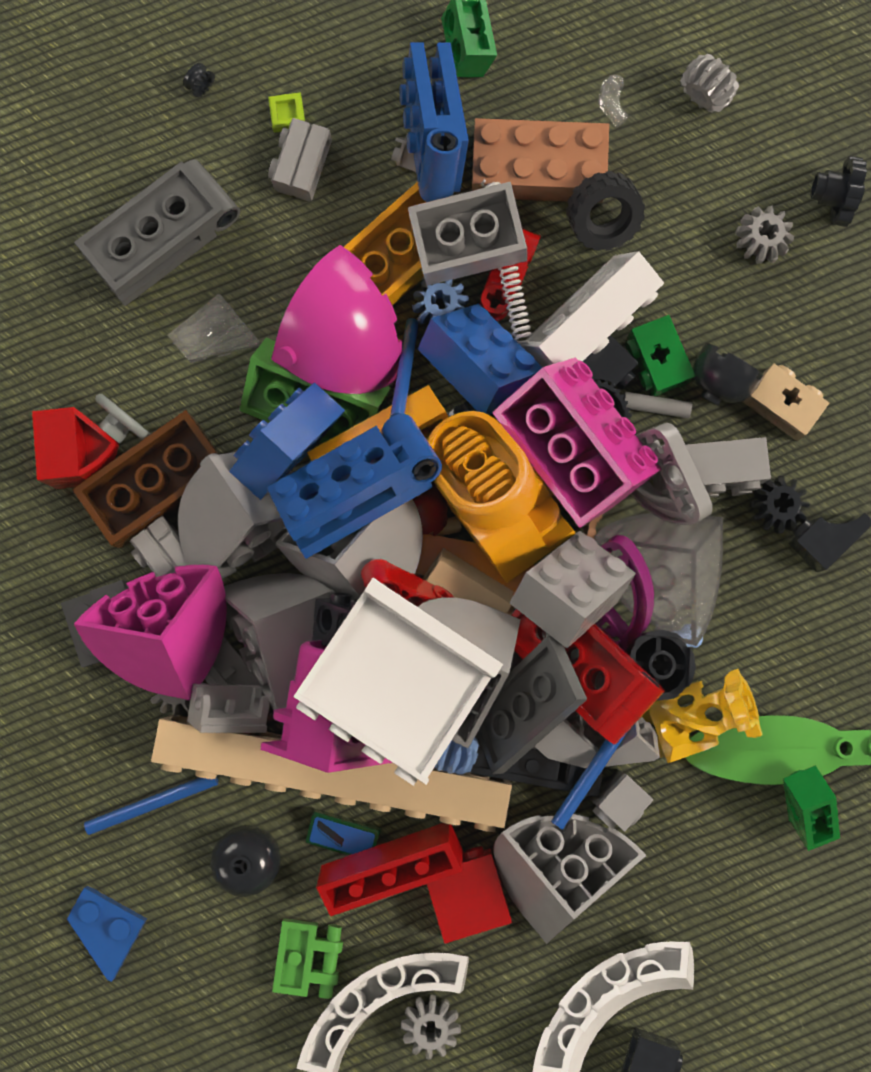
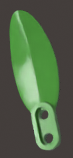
[685,716,871,785]

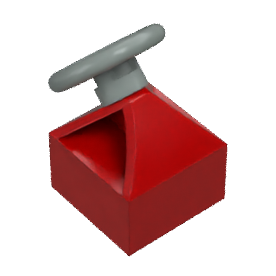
[32,394,151,489]

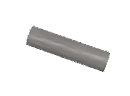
[623,392,692,419]

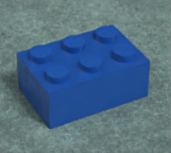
[418,304,543,415]
[229,382,345,500]

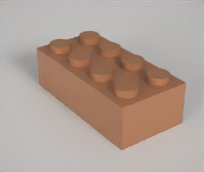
[472,118,609,203]

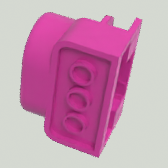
[260,640,392,773]

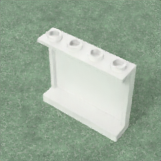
[293,578,503,786]

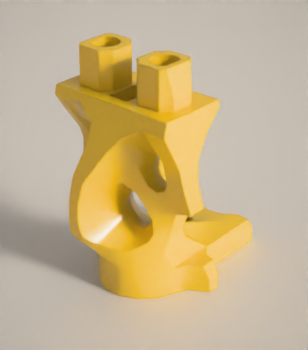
[642,669,762,763]

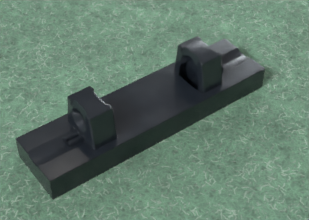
[467,737,603,797]

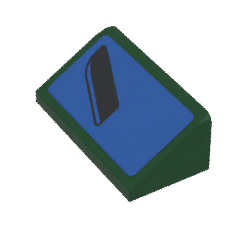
[305,809,381,856]

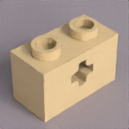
[743,363,829,441]

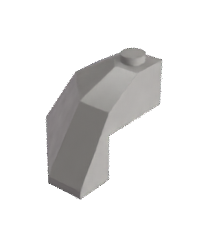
[533,648,660,768]

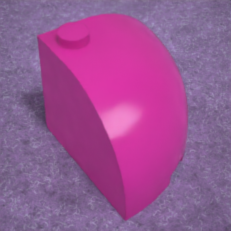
[271,245,402,394]
[74,565,227,700]

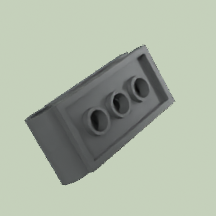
[74,159,240,306]

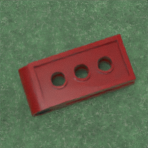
[511,609,665,745]

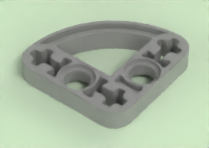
[630,423,712,525]

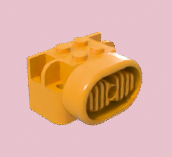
[427,411,576,583]

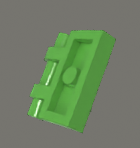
[272,918,343,999]

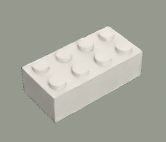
[521,251,664,367]

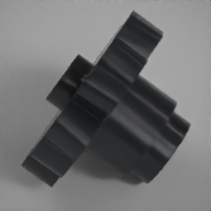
[810,156,867,227]

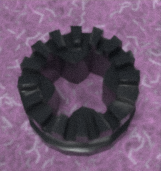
[183,63,216,98]

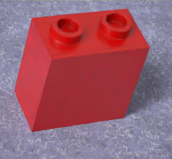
[427,846,512,944]

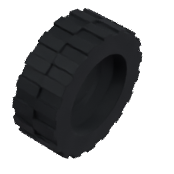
[566,171,646,251]

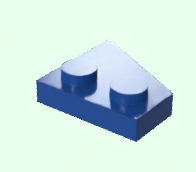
[67,885,147,982]

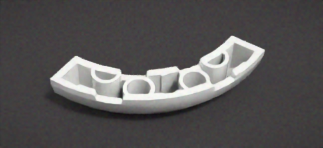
[532,941,694,1072]
[297,953,469,1072]

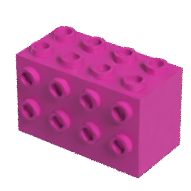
[492,357,662,528]

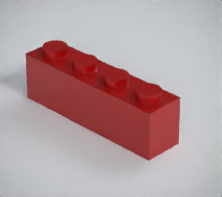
[316,823,463,917]

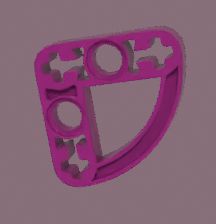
[595,535,654,651]

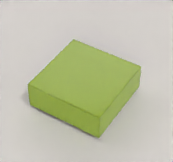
[268,92,305,133]

